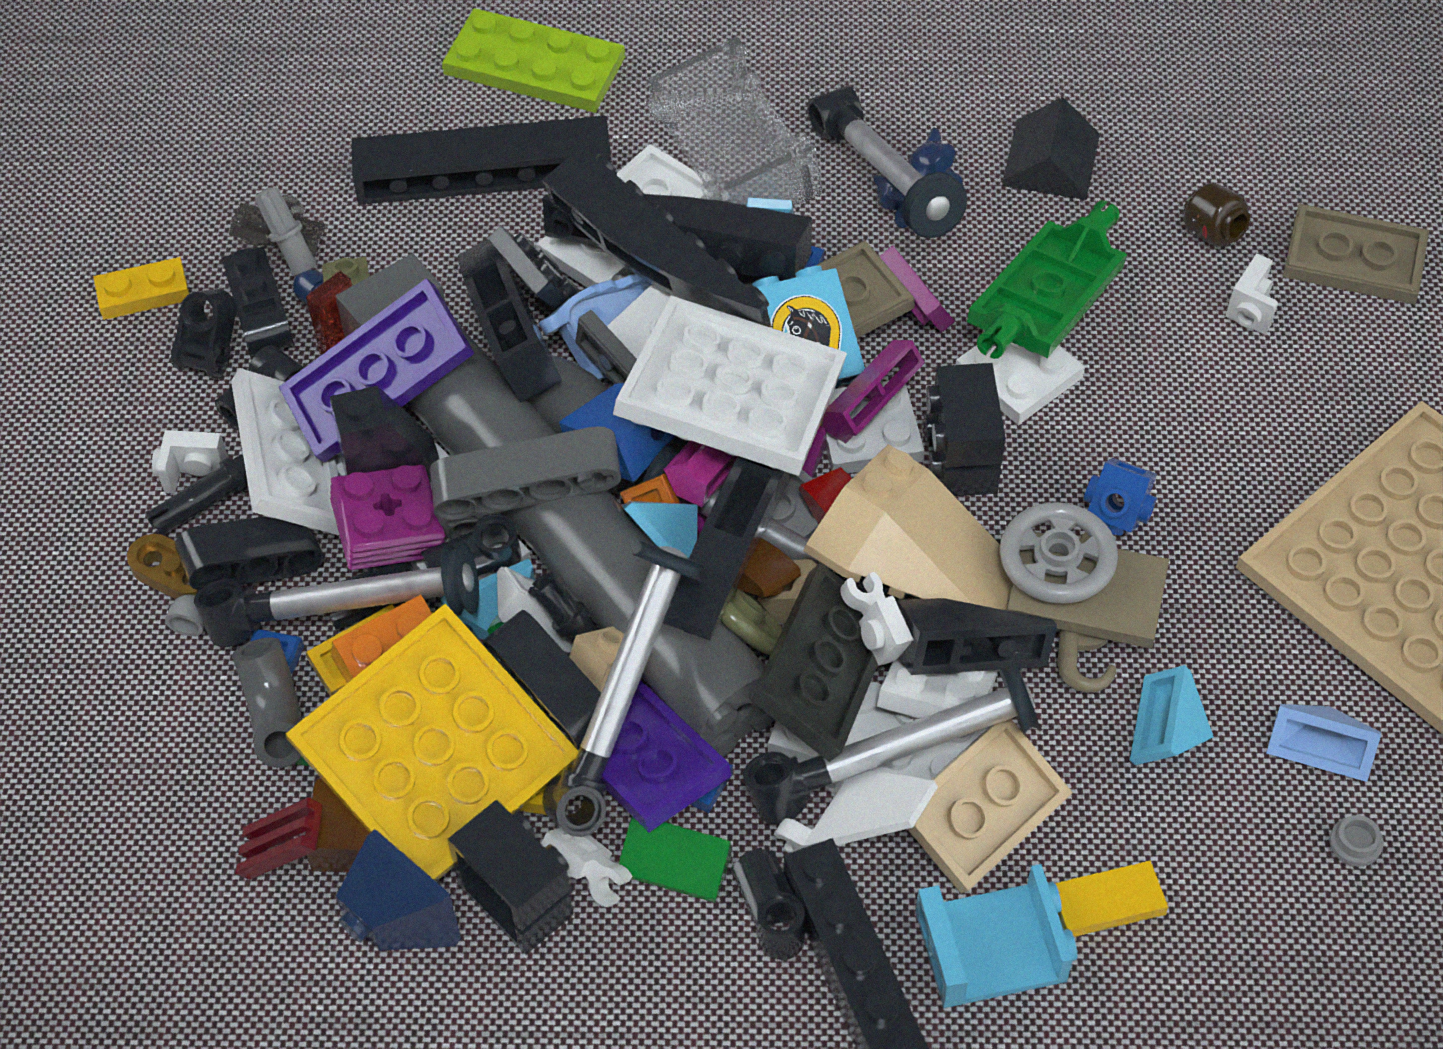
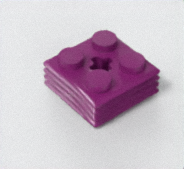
[330,465,445,570]

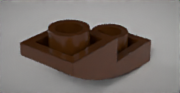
[736,538,802,598]

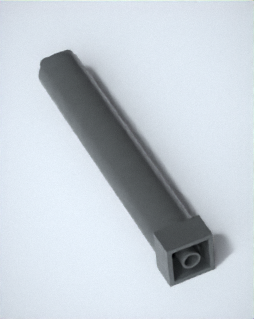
[335,253,775,757]

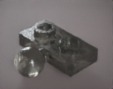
[229,195,326,257]

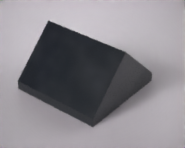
[1002,97,1100,200]

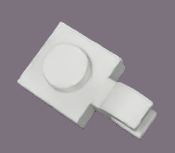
[840,572,913,666]
[541,828,632,907]

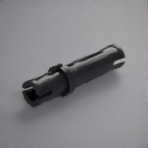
[144,453,248,536]

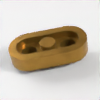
[127,534,199,599]

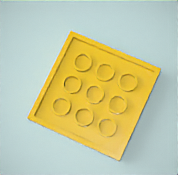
[286,603,578,881]

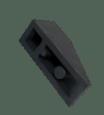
[897,598,1057,675]

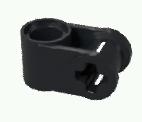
[171,289,237,379]

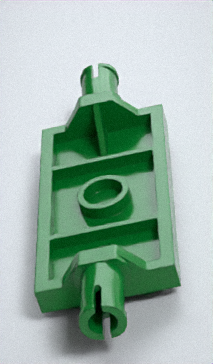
[967,200,1127,359]

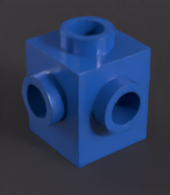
[1083,458,1157,535]

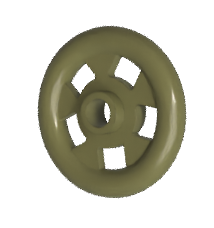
[720,589,783,656]

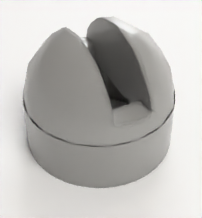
[165,594,204,636]

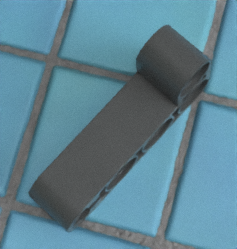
[430,426,621,539]

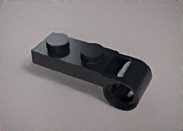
[221,246,294,357]

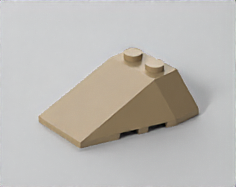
[803,444,1013,610]

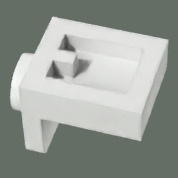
[1225,253,1278,334]
[152,430,228,494]

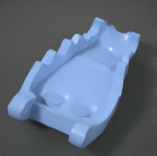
[539,274,652,380]

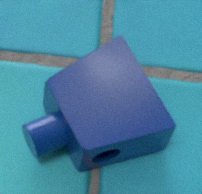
[559,383,675,482]

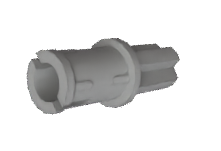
[255,187,317,275]

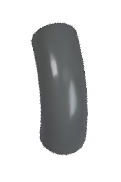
[232,637,302,768]

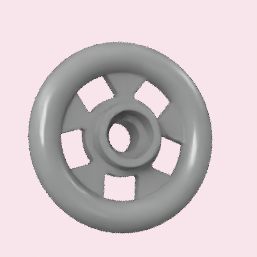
[1000,502,1118,604]

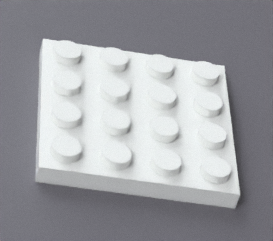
[613,296,847,476]

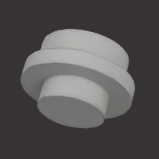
[1329,815,1384,867]

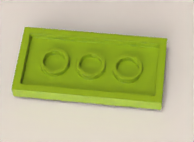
[442,8,625,113]

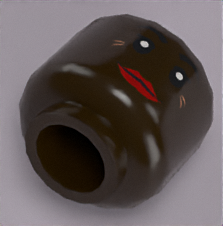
[1184,183,1250,247]

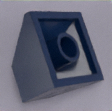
[336,829,461,951]

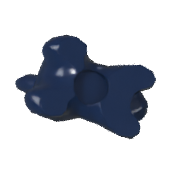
[873,128,963,228]

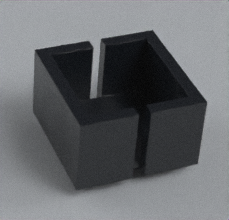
[924,363,1006,497]
[447,799,573,955]

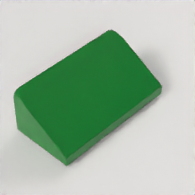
[619,816,731,903]

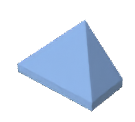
[1266,704,1381,782]

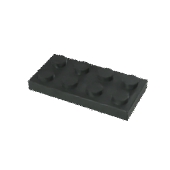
[750,562,878,762]

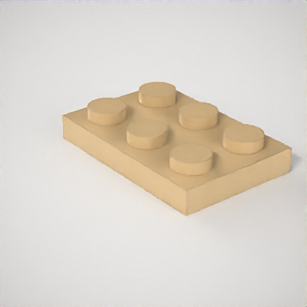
[908,719,1073,893]

